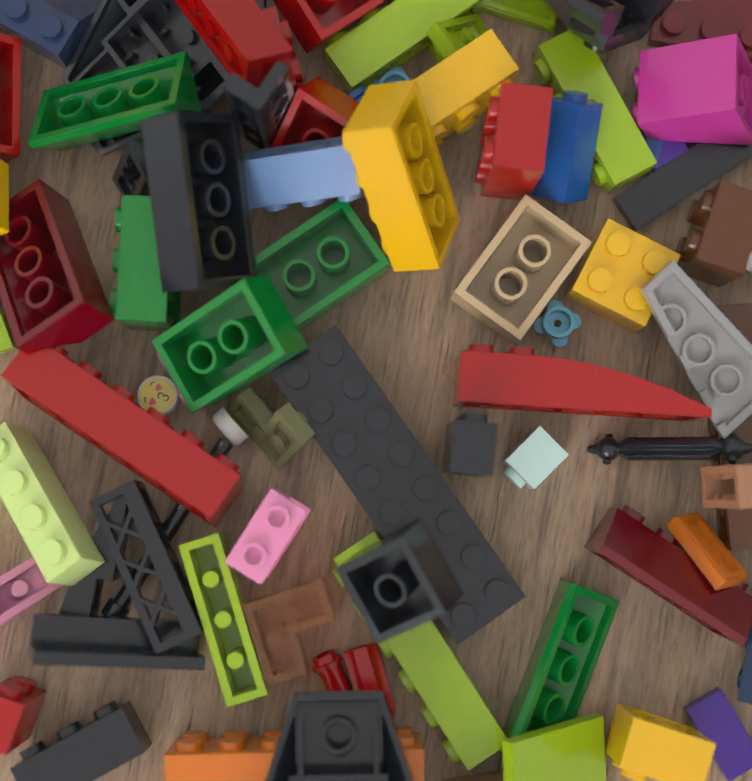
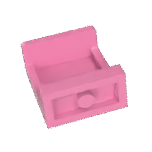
[225,488,312,584]

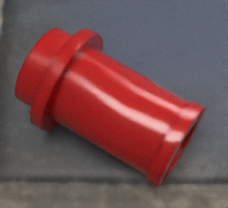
[312,649,354,691]

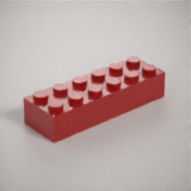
[1,346,243,528]

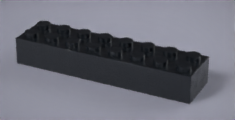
[269,325,526,645]

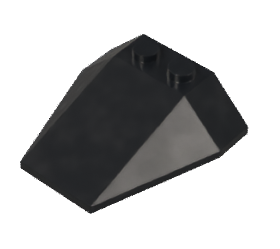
[58,0,230,156]
[265,690,413,781]

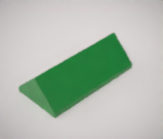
[28,51,202,151]
[503,578,620,738]

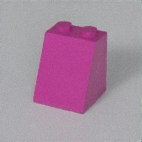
[632,33,752,145]

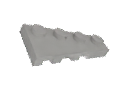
[639,261,752,439]

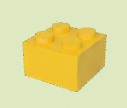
[564,218,681,333]
[605,702,716,781]

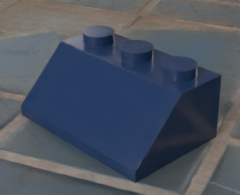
[0,0,101,69]

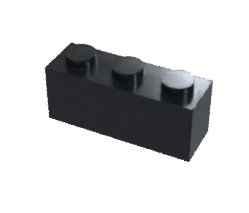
[441,412,498,477]
[10,700,152,781]

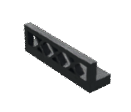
[222,60,294,149]
[89,480,204,655]
[27,612,206,670]

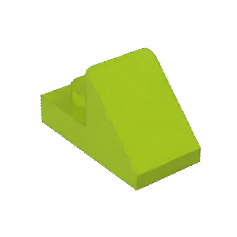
[426,13,489,63]

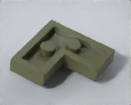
[227,386,316,470]

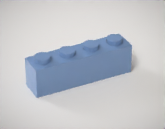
[242,136,364,213]

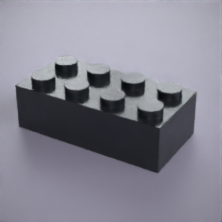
[141,112,257,293]

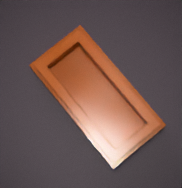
[666,513,748,590]

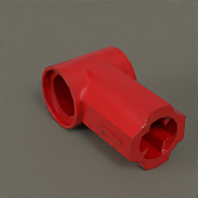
[343,642,396,720]

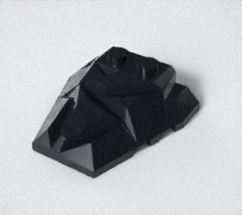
[543,0,674,53]

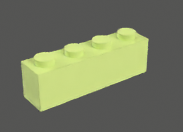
[0,422,105,586]

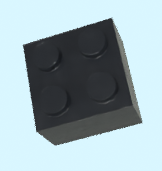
[335,520,464,644]

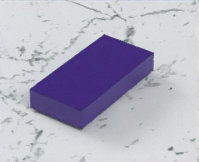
[683,687,752,781]

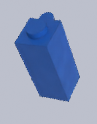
[531,90,603,204]

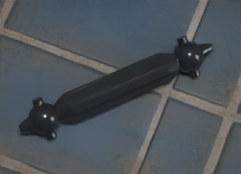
[588,432,752,465]

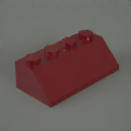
[0,178,114,351]
[584,505,752,646]

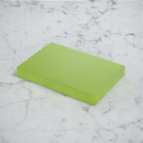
[502,713,606,781]

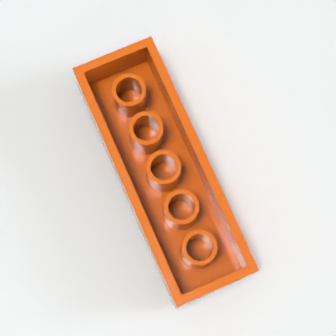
[164,725,425,781]

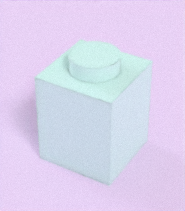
[501,426,569,489]

